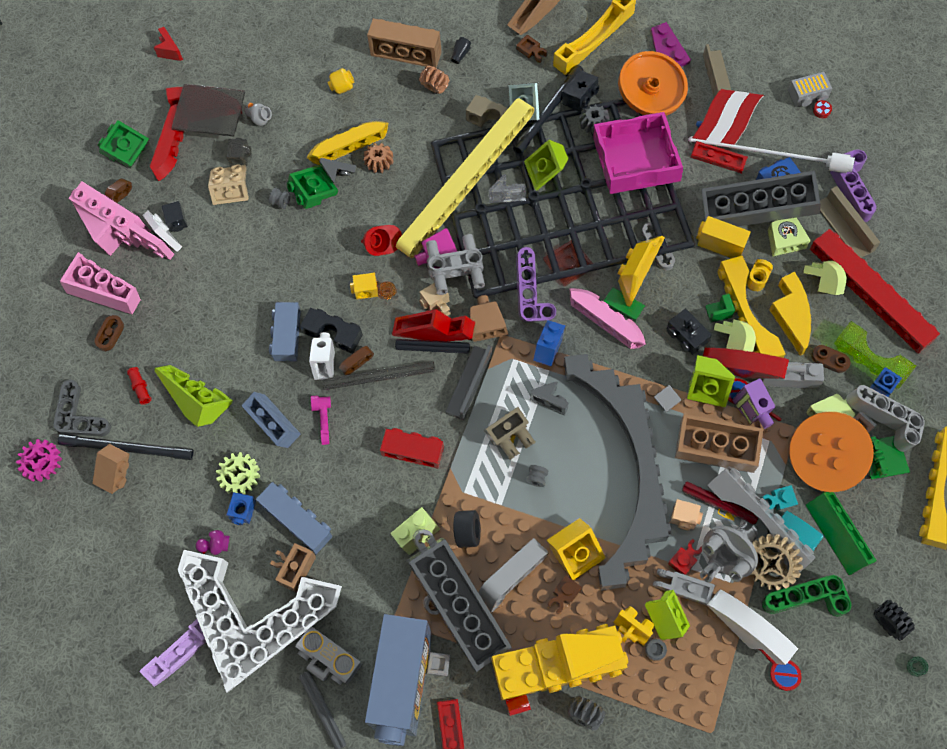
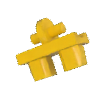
[613,606,654,646]

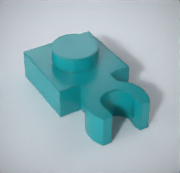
[760,485,798,511]

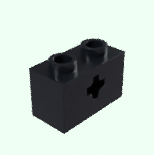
[562,70,600,112]

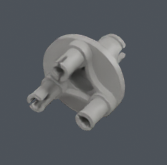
[700,523,758,583]

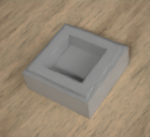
[654,385,681,412]
[427,652,450,677]

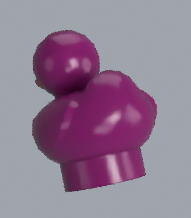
[195,530,230,555]

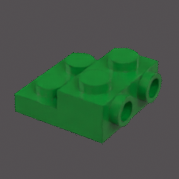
[98,120,149,169]
[287,165,338,209]

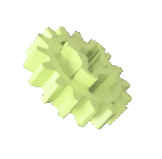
[216,452,260,495]

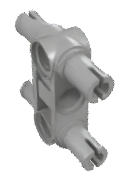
[426,234,485,295]

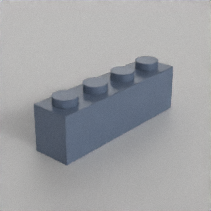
[256,482,332,554]

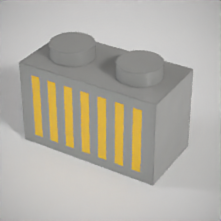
[788,72,832,107]

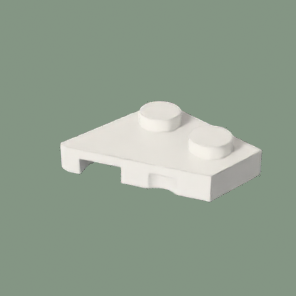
[143,211,182,252]

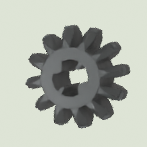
[579,104,610,134]
[567,696,606,730]

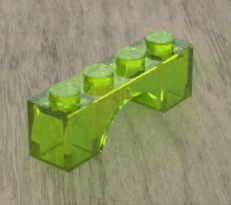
[834,321,917,389]

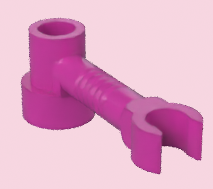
[311,395,331,445]

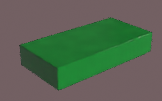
[604,287,645,322]

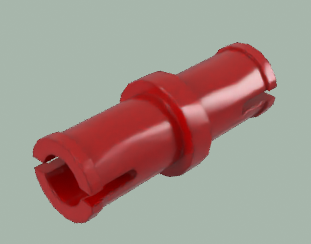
[127,367,152,405]

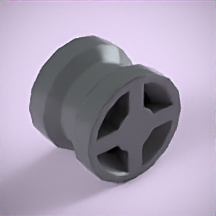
[269,188,290,209]
[525,465,549,487]

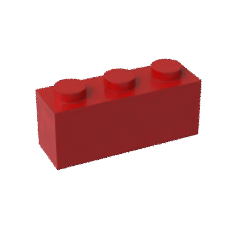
[380,428,444,469]

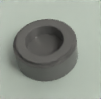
[645,639,667,661]

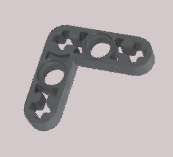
[54,380,111,437]

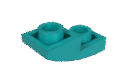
[782,511,824,551]

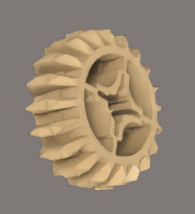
[750,534,803,590]

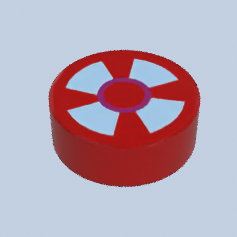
[813,100,832,119]

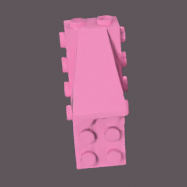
[68,182,174,260]

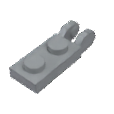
[653,569,715,605]

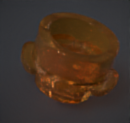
[378,281,397,299]

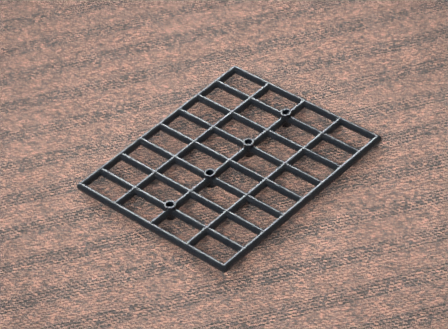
[431,98,695,299]

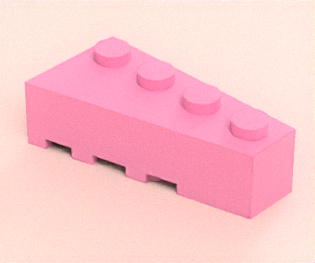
[60,252,141,314]

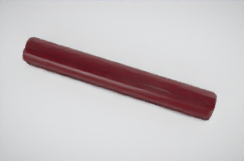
[682,481,759,524]

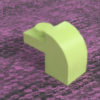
[804,261,846,295]
[714,319,756,352]

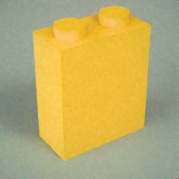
[696,216,751,258]

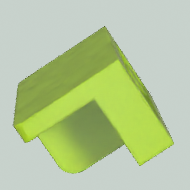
[645,590,690,640]

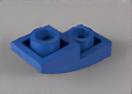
[870,367,902,397]

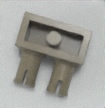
[484,407,536,460]

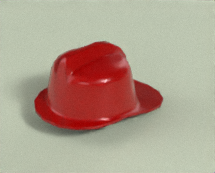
[361,225,402,256]

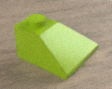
[524,140,568,190]

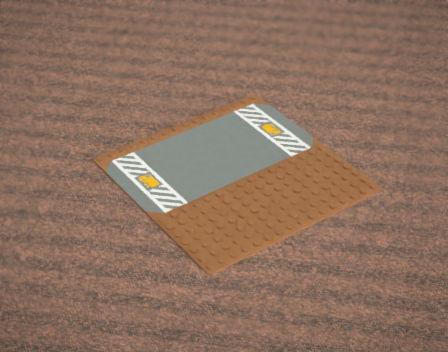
[395,335,795,733]

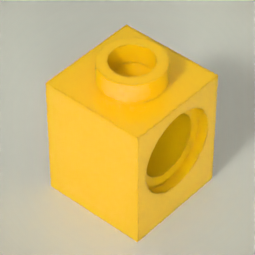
[350,273,379,300]

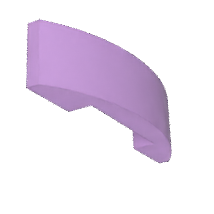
[139,619,206,687]

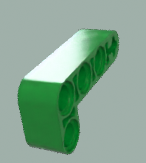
[762,575,852,617]

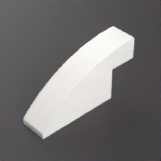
[707,590,798,665]

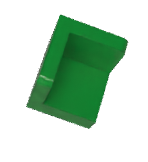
[705,294,735,323]

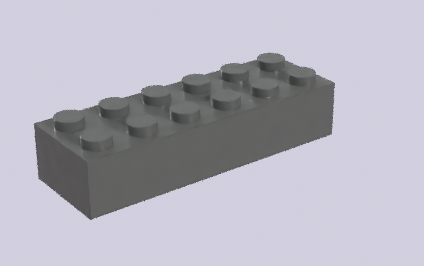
[702,171,821,227]
[406,538,512,672]

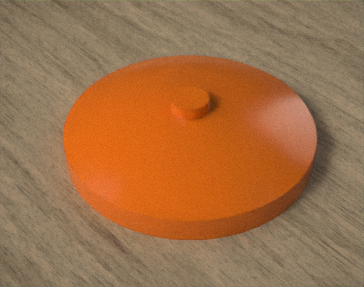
[618,51,688,116]

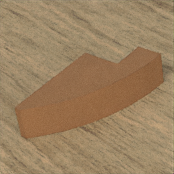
[507,0,560,35]

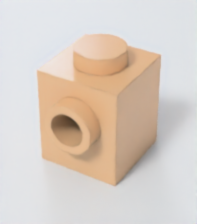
[670,499,703,530]

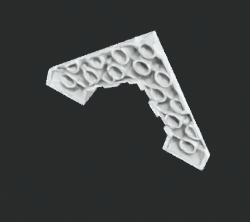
[178,550,342,693]

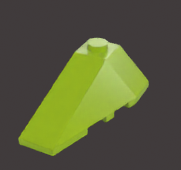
[155,365,232,427]

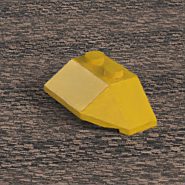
[617,236,665,307]

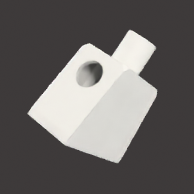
[309,332,335,380]

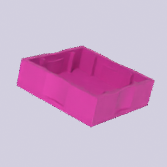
[593,112,683,194]

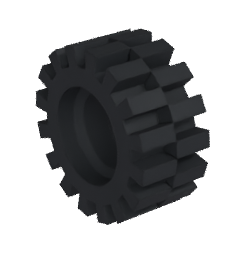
[873,600,915,641]

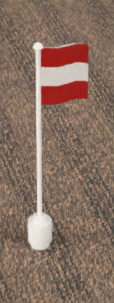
[688,89,855,173]

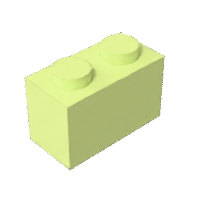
[391,507,440,555]

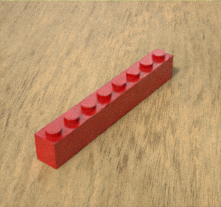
[810,229,940,354]

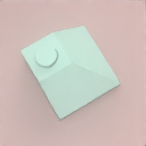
[508,83,539,120]

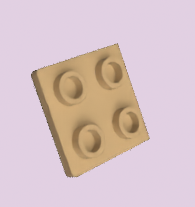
[208,164,249,205]

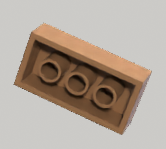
[367,18,441,68]
[675,414,763,473]

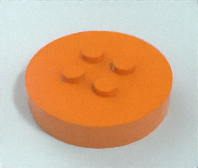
[789,412,873,492]

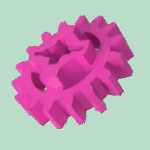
[16,439,62,482]

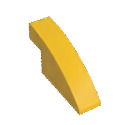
[769,272,811,356]

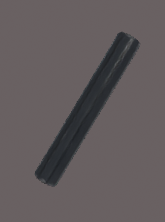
[395,339,470,354]

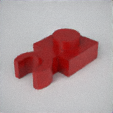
[668,539,702,575]

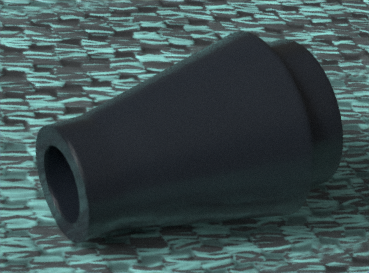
[450,37,471,64]

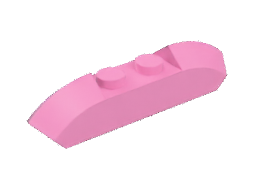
[570,288,646,349]

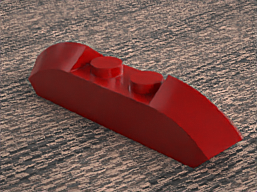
[150,104,189,181]

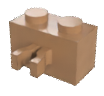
[92,444,130,494]
[270,543,316,593]

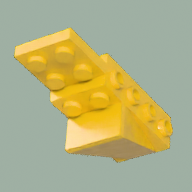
[491,624,628,700]

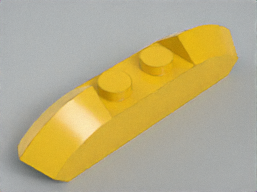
[307,121,389,165]

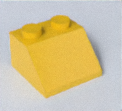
[547,518,606,580]

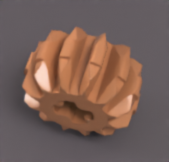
[419,66,450,94]
[363,143,394,174]

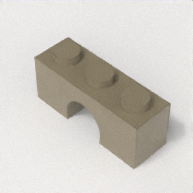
[466,95,514,140]

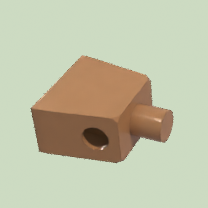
[470,295,508,342]

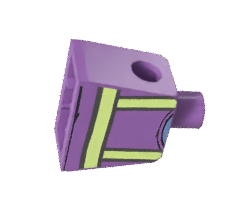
[732,378,775,429]

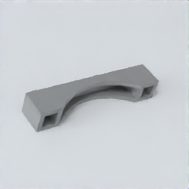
[708,466,816,572]

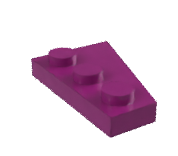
[651,22,691,67]

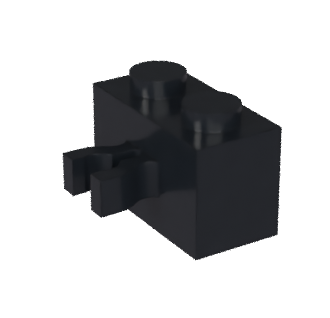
[667,308,712,355]

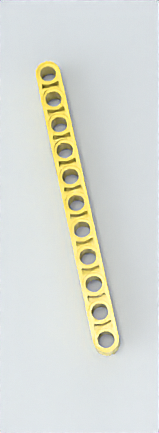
[396,98,534,258]

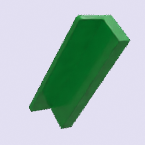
[806,492,877,575]

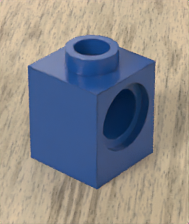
[227,492,256,525]

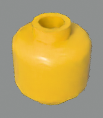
[328,68,355,94]

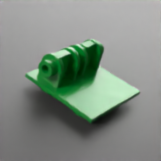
[869,436,910,480]

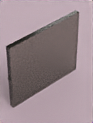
[172,84,245,137]

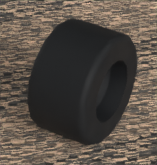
[453,510,481,548]

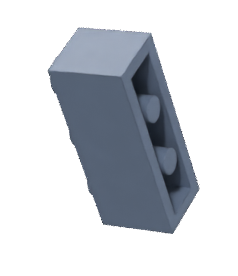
[269,302,301,361]
[242,392,301,448]

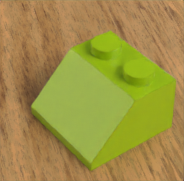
[687,355,735,407]

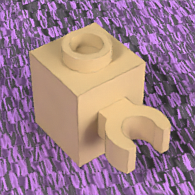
[419,283,450,316]

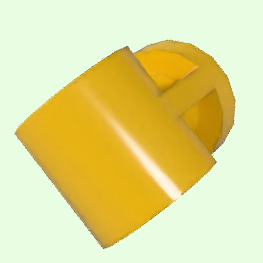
[746,259,773,291]

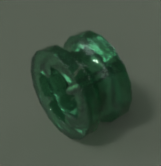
[907,656,929,677]

